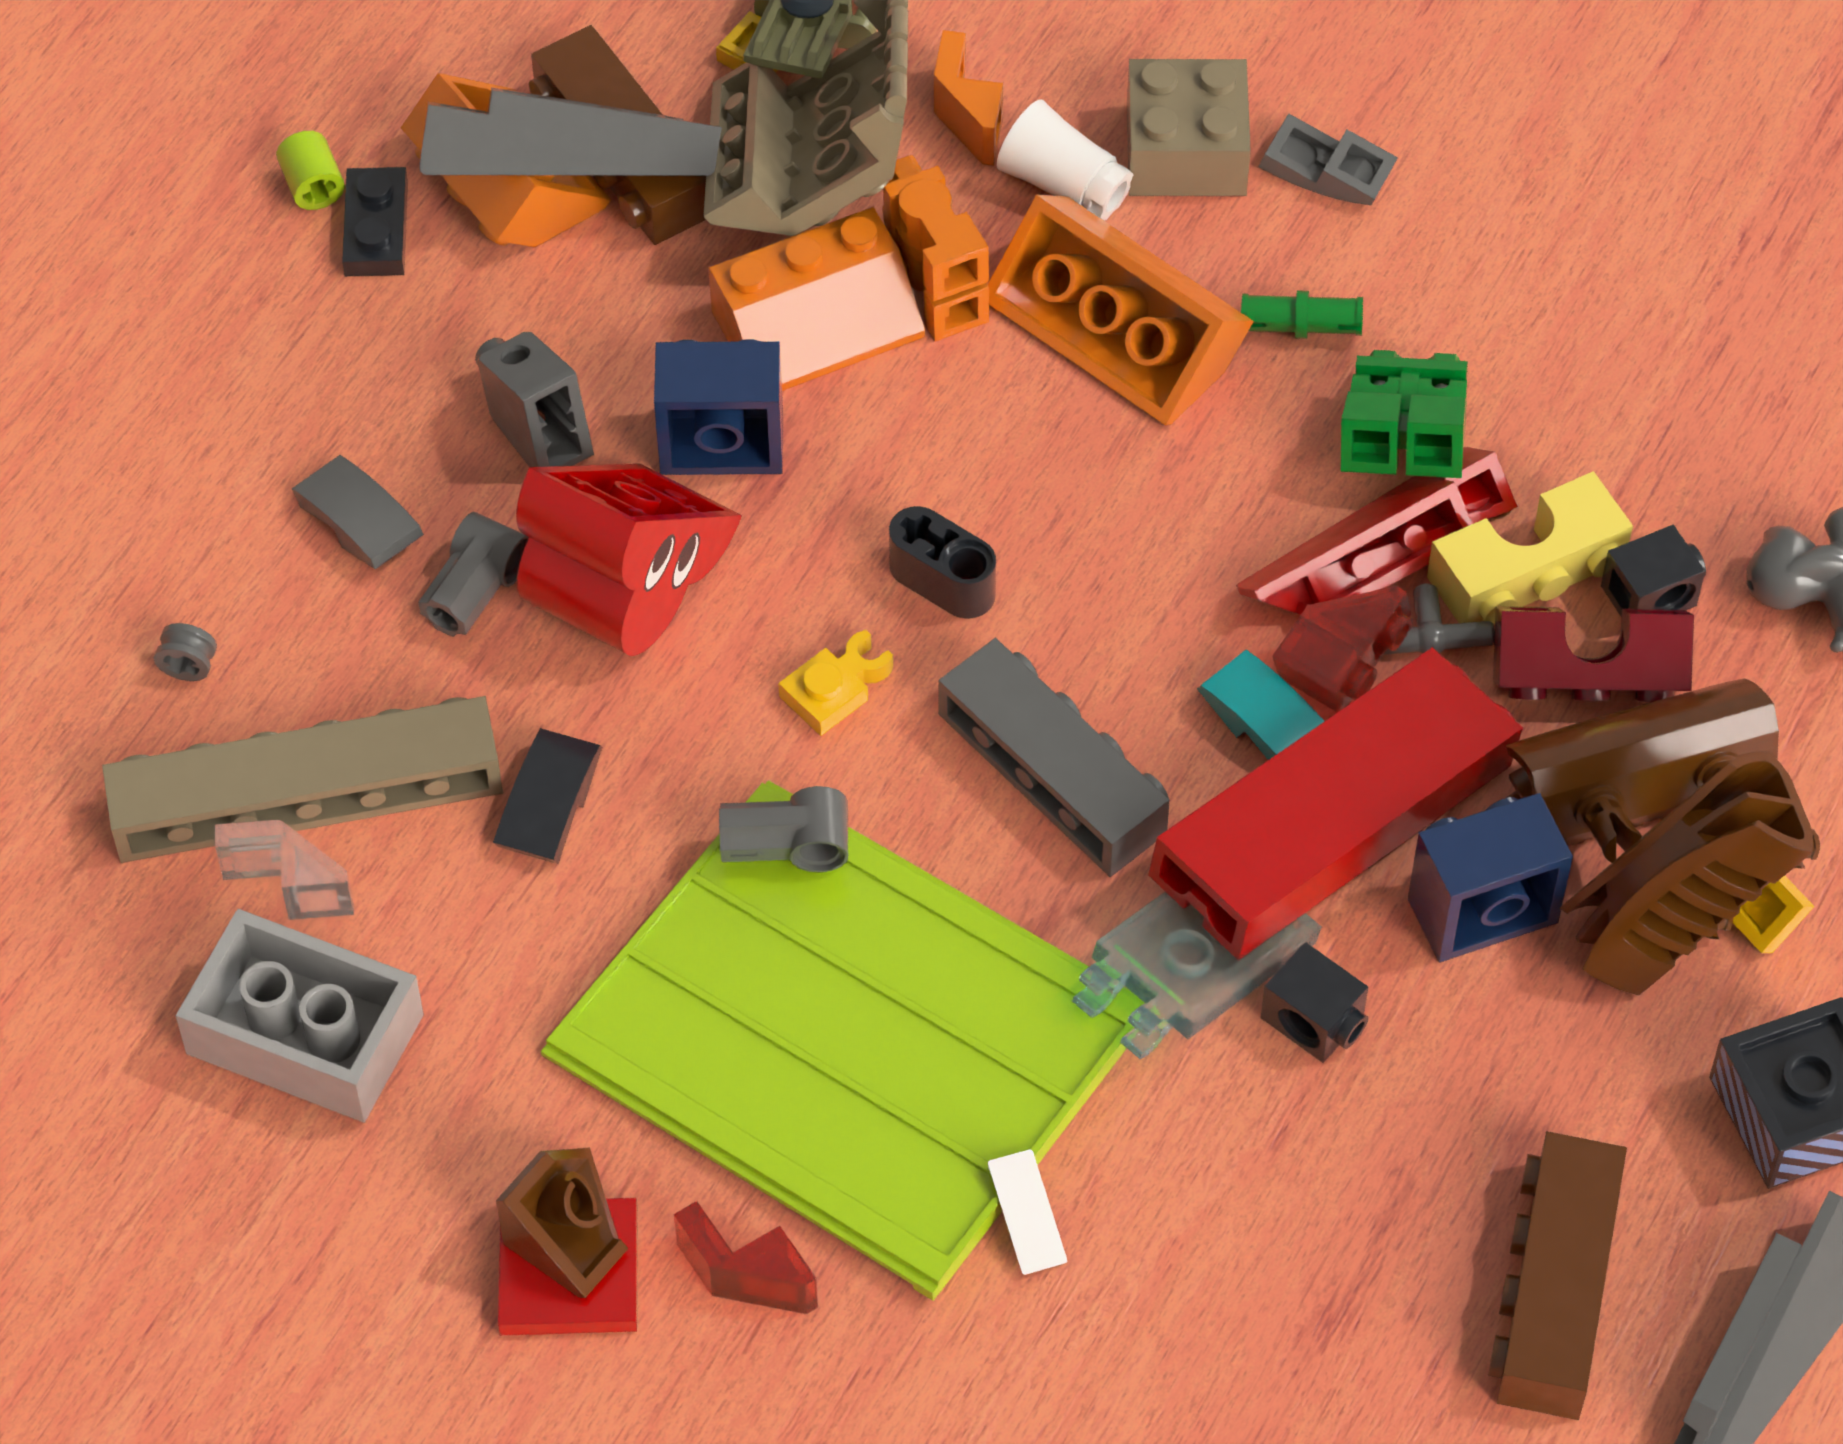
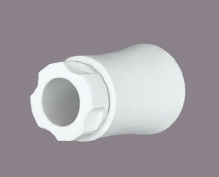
[997,99,1133,221]

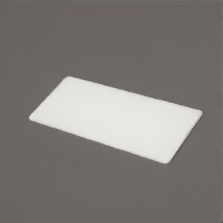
[988,1150,1067,1275]

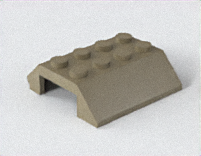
[703,0,908,236]

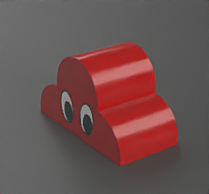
[516,463,742,656]

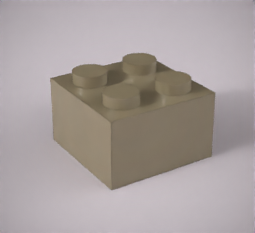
[1127,59,1251,196]

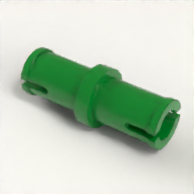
[1241,290,1363,339]

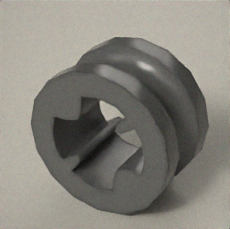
[153,623,217,681]

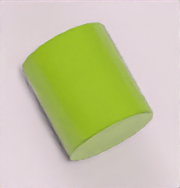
[276,131,345,210]

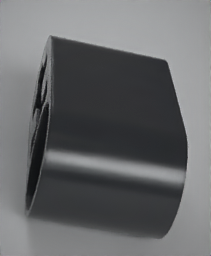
[889,506,996,619]

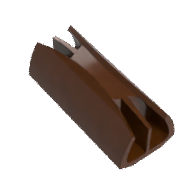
[1506,678,1779,863]
[1560,751,1820,995]

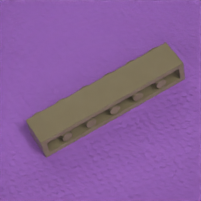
[102,696,503,863]

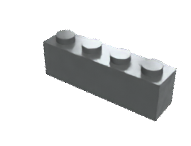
[938,637,1170,877]

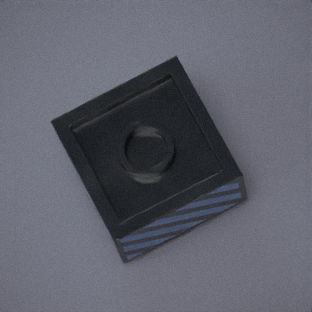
[1709,997,1843,1189]

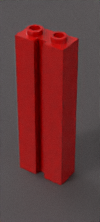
[1148,647,1523,961]

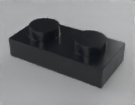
[342,167,408,277]

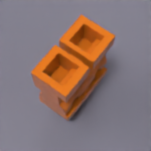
[882,155,989,342]

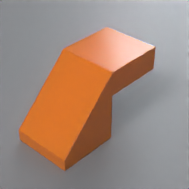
[934,30,1003,166]

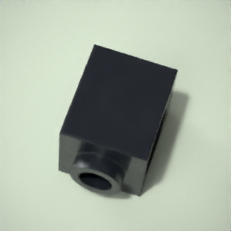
[1601,524,1706,618]
[1261,942,1369,1063]

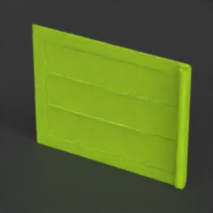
[541,780,1154,1301]

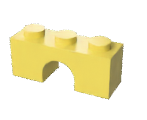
[1427,471,1633,624]

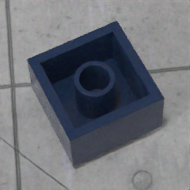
[654,339,783,475]
[1408,793,1573,963]

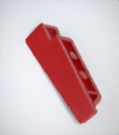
[1236,447,1518,622]

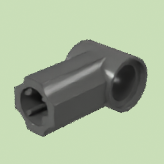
[418,512,529,637]
[719,786,848,872]

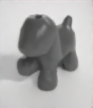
[1746,507,1843,653]

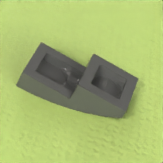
[1258,113,1398,205]
[292,455,424,569]

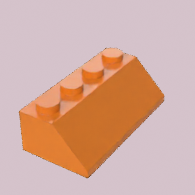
[988,195,1254,425]

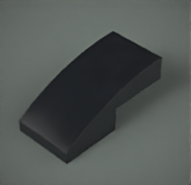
[493,728,603,864]

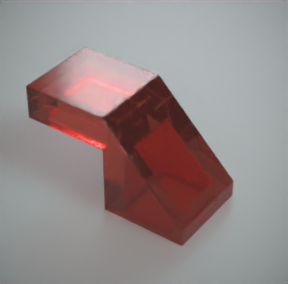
[674,1201,818,1314]

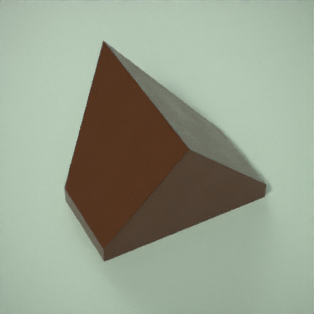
[496,1147,628,1298]

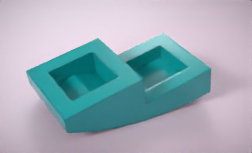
[1197,650,1324,760]

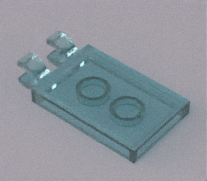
[1072,892,1322,1059]

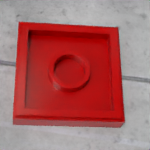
[498,1198,638,1336]

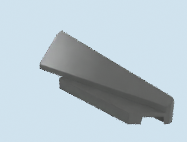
[419,87,722,175]
[1674,1191,1843,1444]

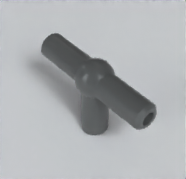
[1367,583,1495,656]

